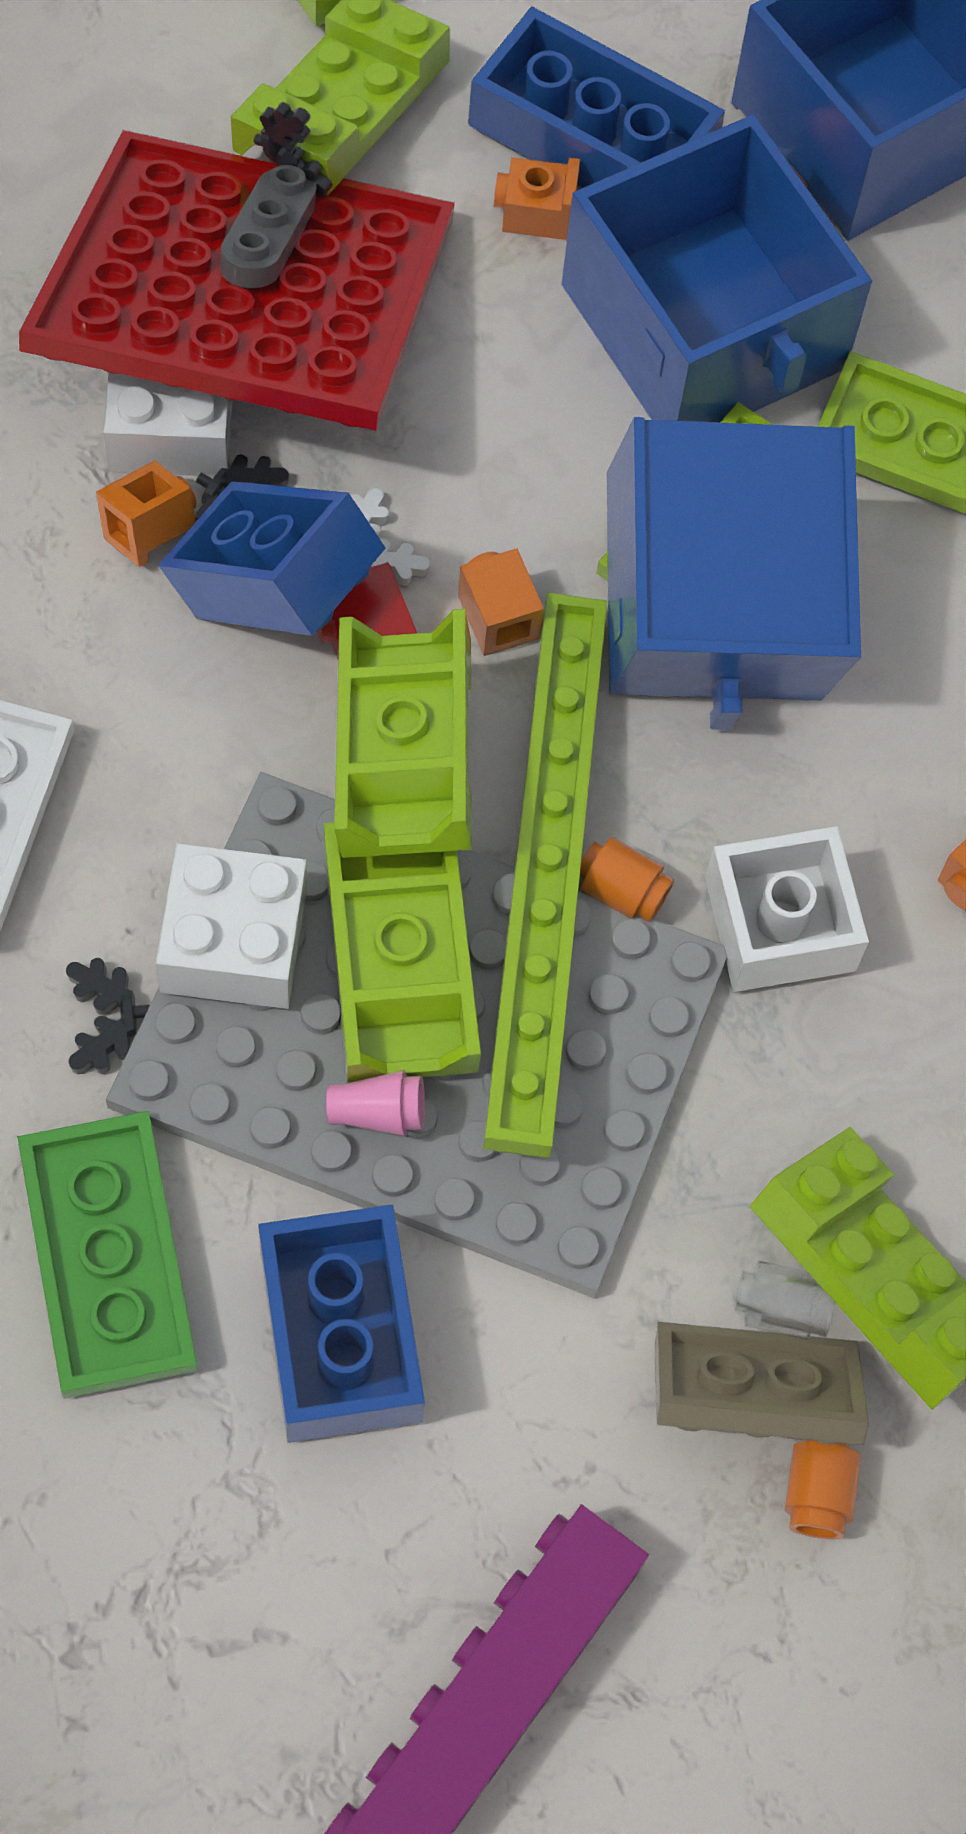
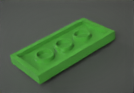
[17,1111,198,1399]

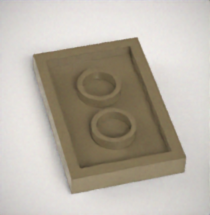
[655,1322,869,1445]

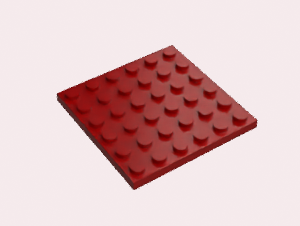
[19,130,455,431]

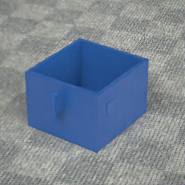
[731,0,966,241]
[561,114,872,423]
[607,417,861,730]

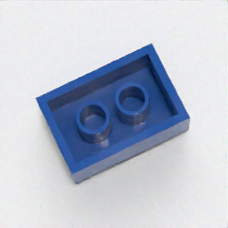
[158,481,386,636]
[258,1204,425,1443]

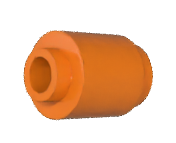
[580,837,675,922]
[784,1440,861,1539]

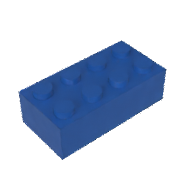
[468,6,725,188]

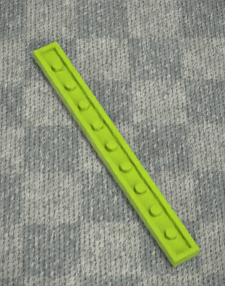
[483,592,607,1158]

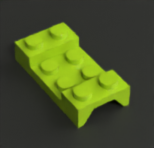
[230,0,450,195]
[334,609,472,858]
[324,822,481,1083]
[749,1127,966,1410]

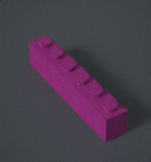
[324,1504,650,1834]

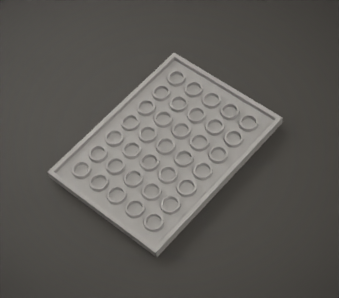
[106,771,727,1299]

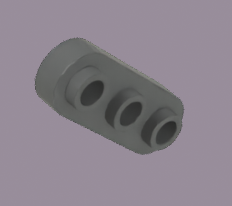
[220,165,316,288]

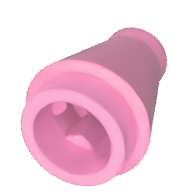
[326,1070,425,1137]

